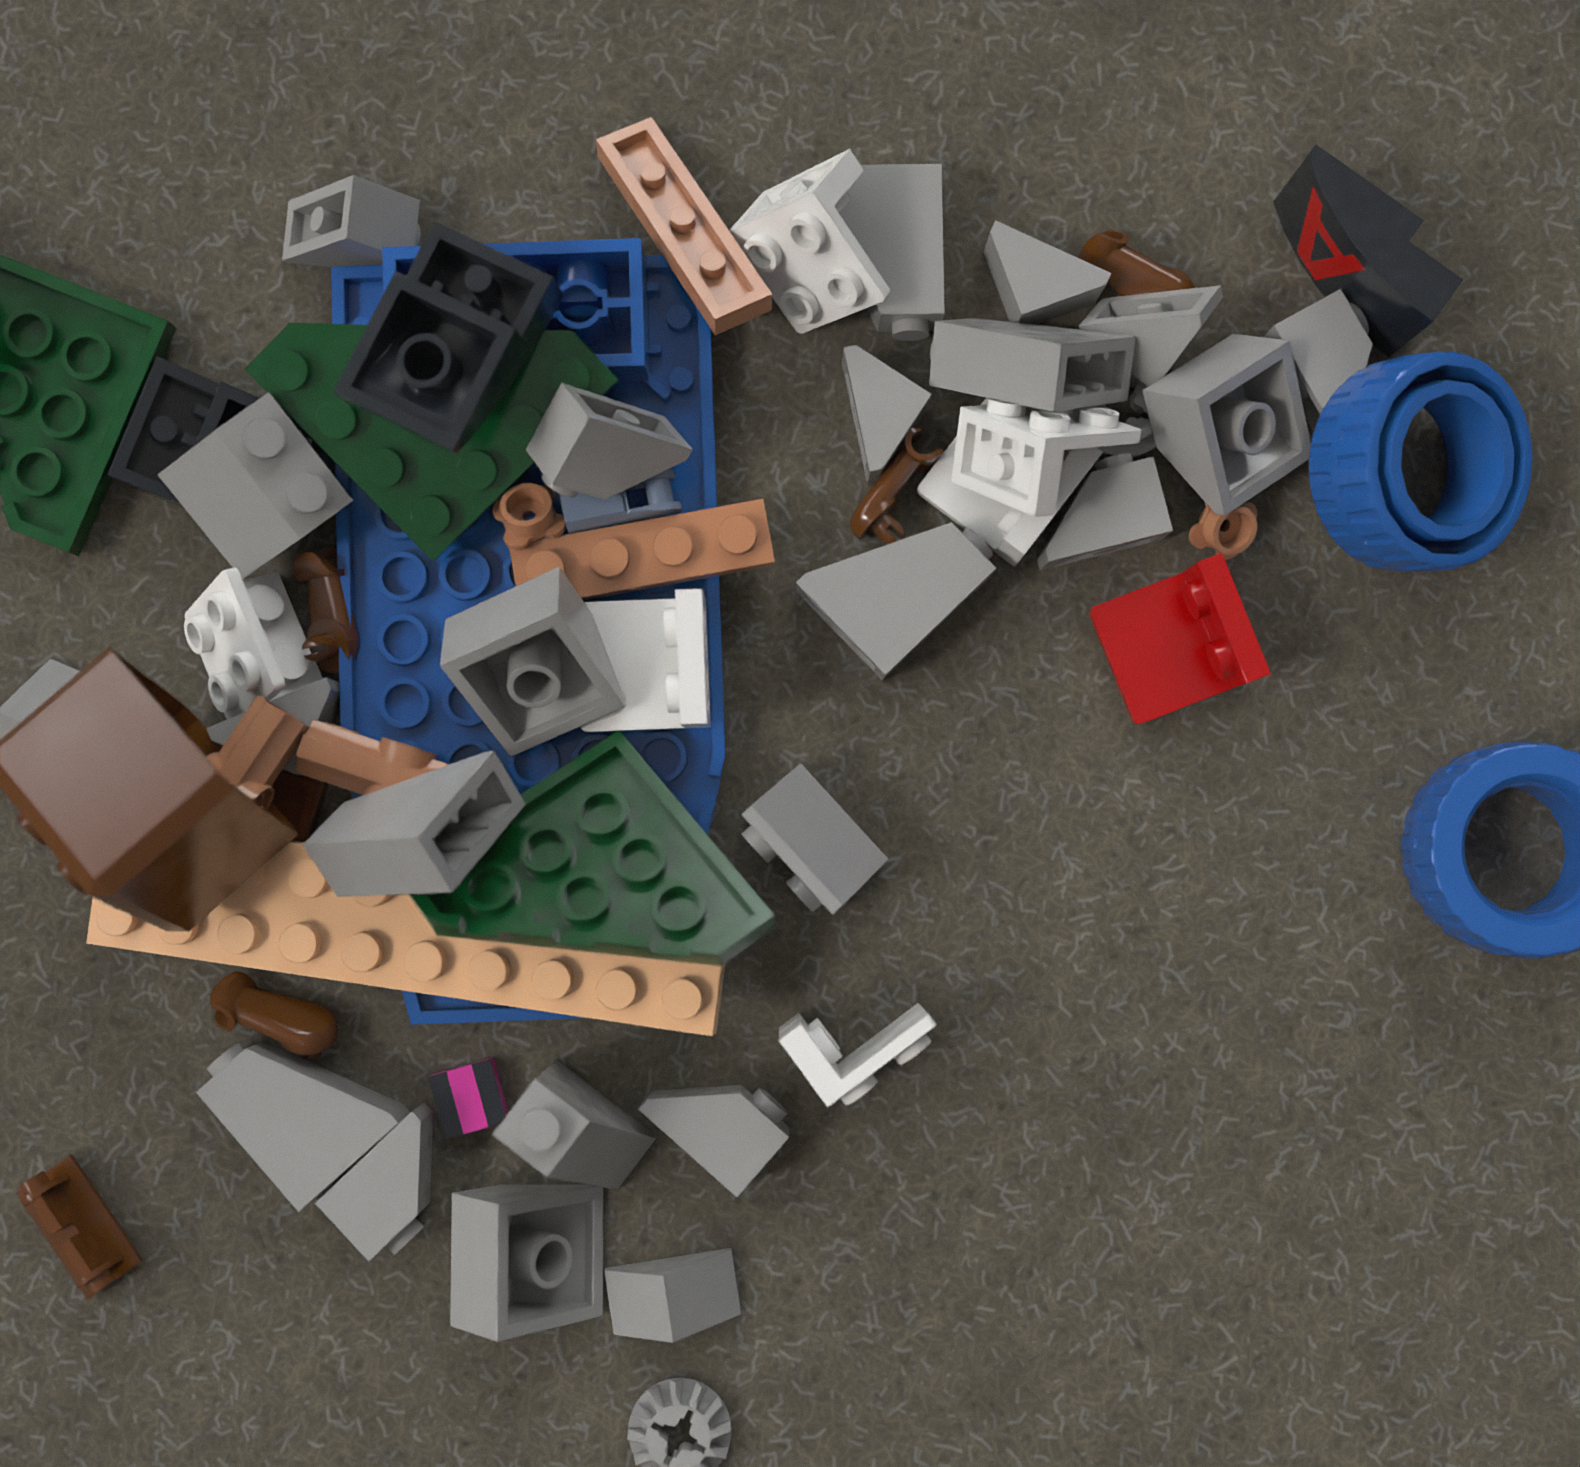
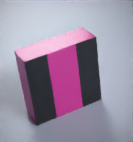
[428,1057,509,1140]

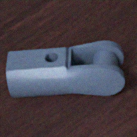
[560,469,683,534]

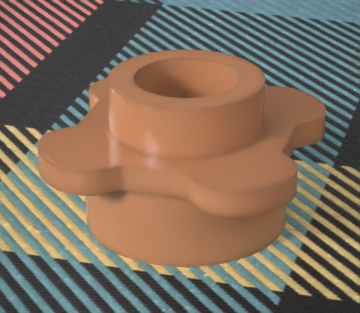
[493,483,566,550]
[1189,501,1257,560]

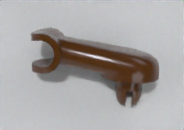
[1078,229,1195,296]
[850,426,944,544]
[294,546,360,673]
[210,971,338,1061]

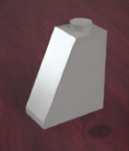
[815,164,945,341]
[929,318,1136,412]
[795,522,996,680]
[303,751,526,897]
[196,1041,411,1212]
[492,1059,657,1190]

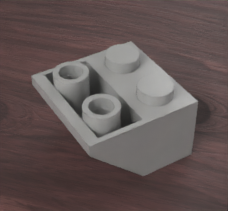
[741,763,888,915]

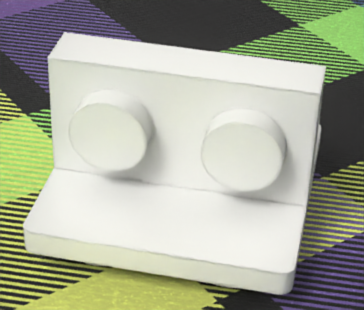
[184,568,323,719]

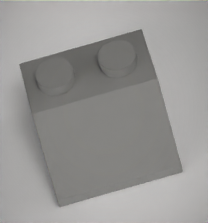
[1142,334,1311,516]
[158,392,353,579]
[440,567,625,757]
[450,1185,603,1342]

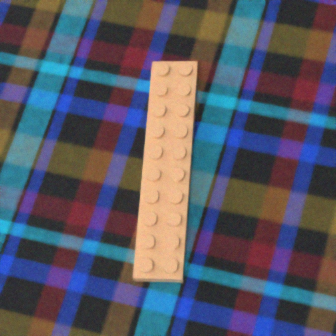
[86,841,726,1036]

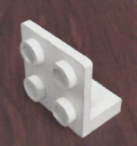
[729,149,890,334]
[917,398,1103,567]
[951,398,1141,517]
[580,589,711,732]
[779,1003,936,1107]

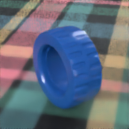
[1309,351,1533,572]
[1401,742,1580,958]

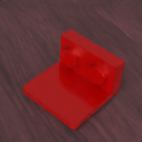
[1089,553,1271,725]

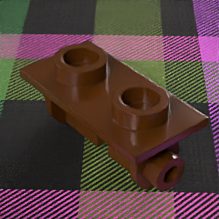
[16,1154,143,1300]

